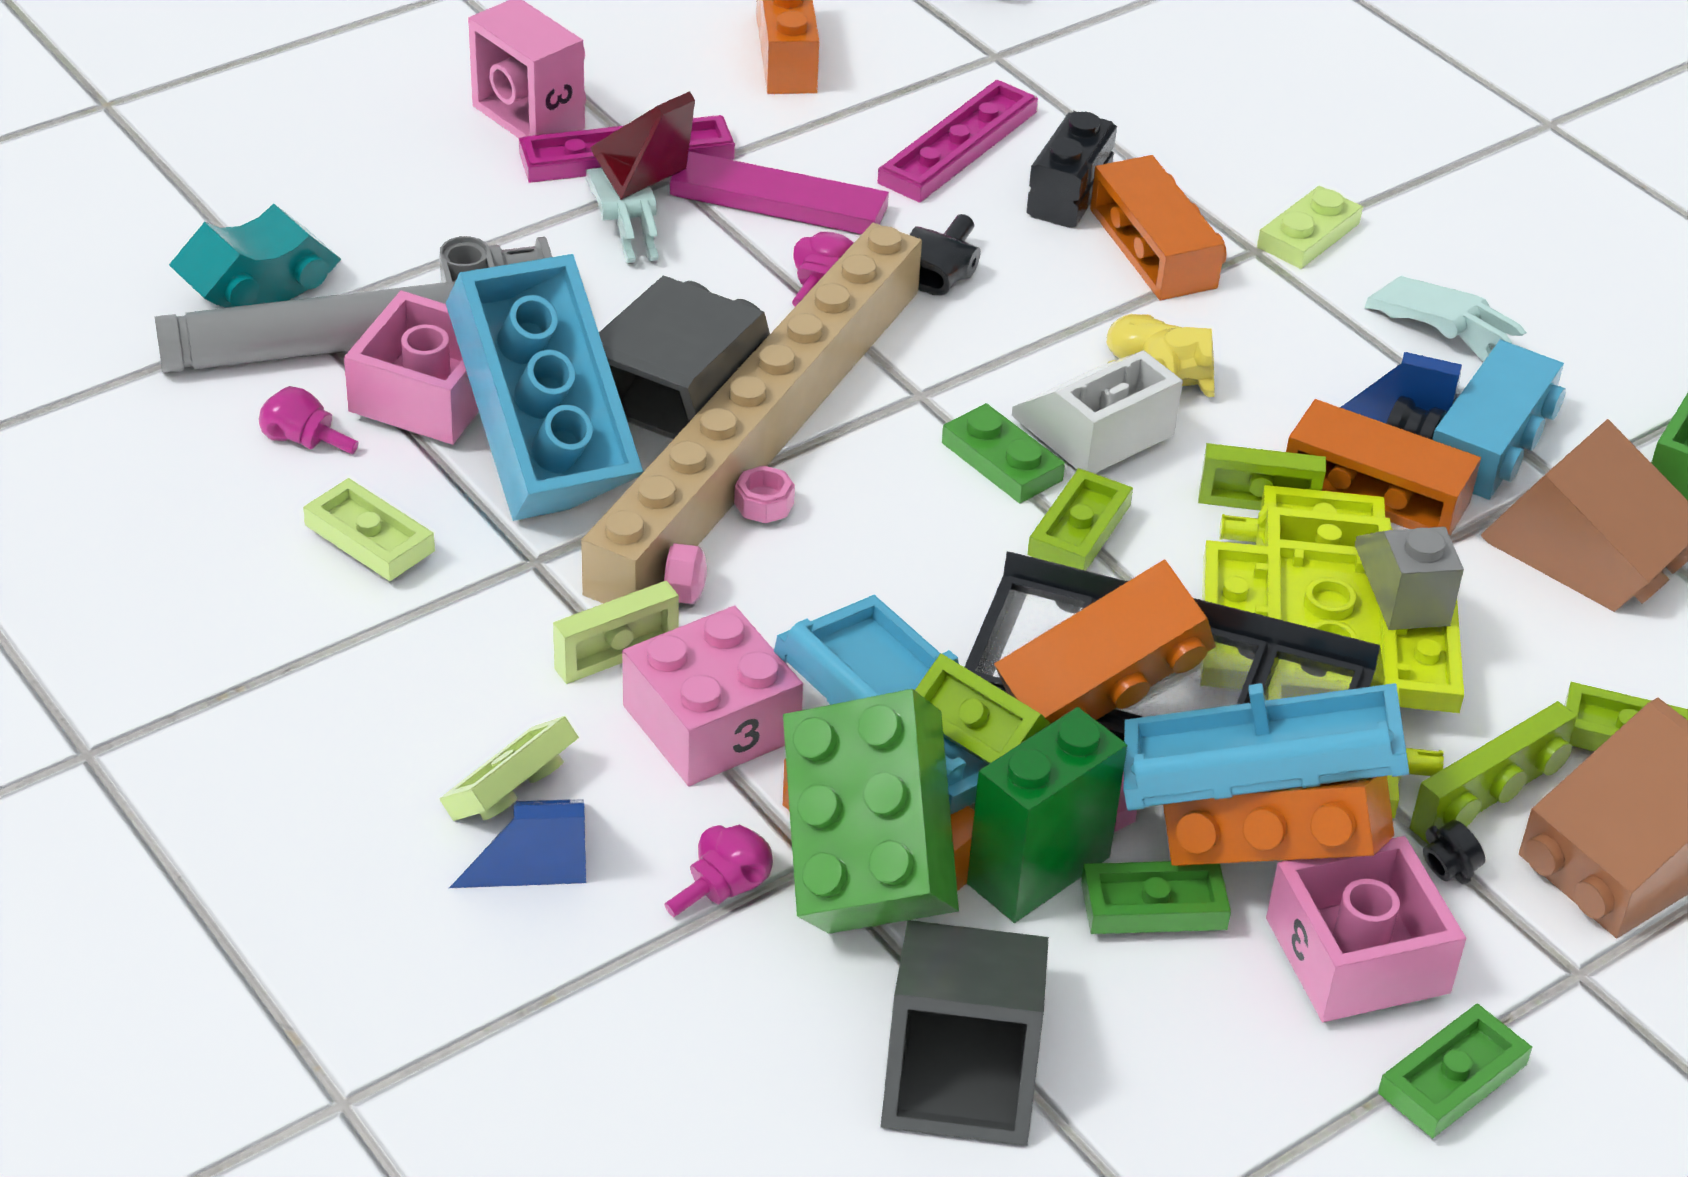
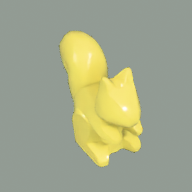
[1106,314,1215,397]

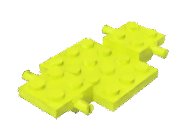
[1200,485,1464,819]

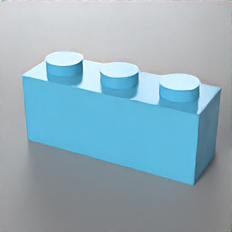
[1432,339,1566,500]

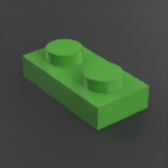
[941,403,1065,504]
[1081,861,1231,934]
[1378,1003,1533,1139]

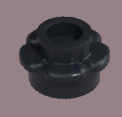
[1423,820,1486,884]

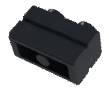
[1026,111,1117,228]

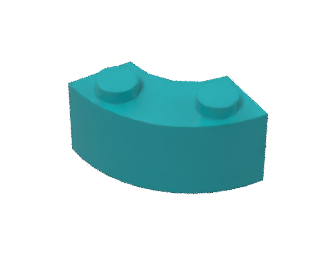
[169,203,342,308]

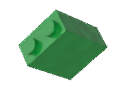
[967,707,1128,924]

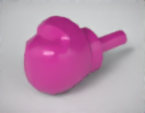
[792,232,854,307]
[258,386,359,455]
[664,824,773,918]

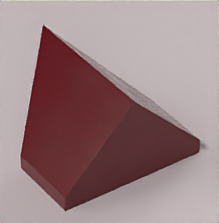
[590,91,695,200]

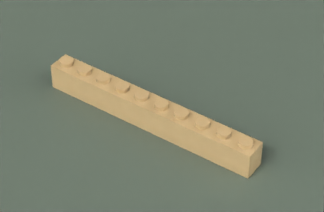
[581,223,922,604]

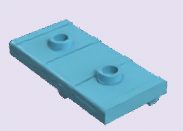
[774,594,988,814]
[1123,683,1410,811]

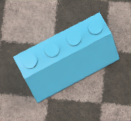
[445,254,643,521]

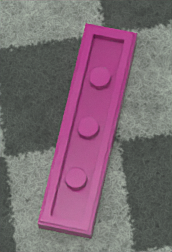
[877,79,1038,203]
[519,115,735,183]
[670,151,889,234]

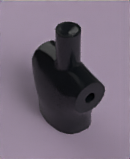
[910,214,981,295]

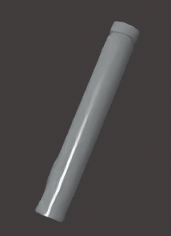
[154,236,552,373]

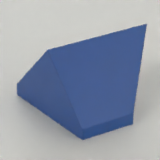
[1340,352,1462,423]
[449,799,586,888]

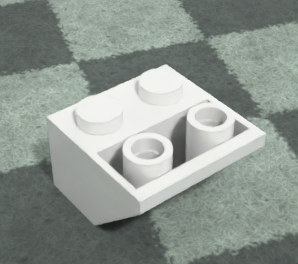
[1011,350,1183,474]

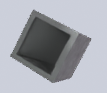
[599,275,770,439]
[880,920,1049,1146]

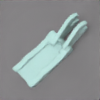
[586,168,659,263]
[1364,275,1527,362]

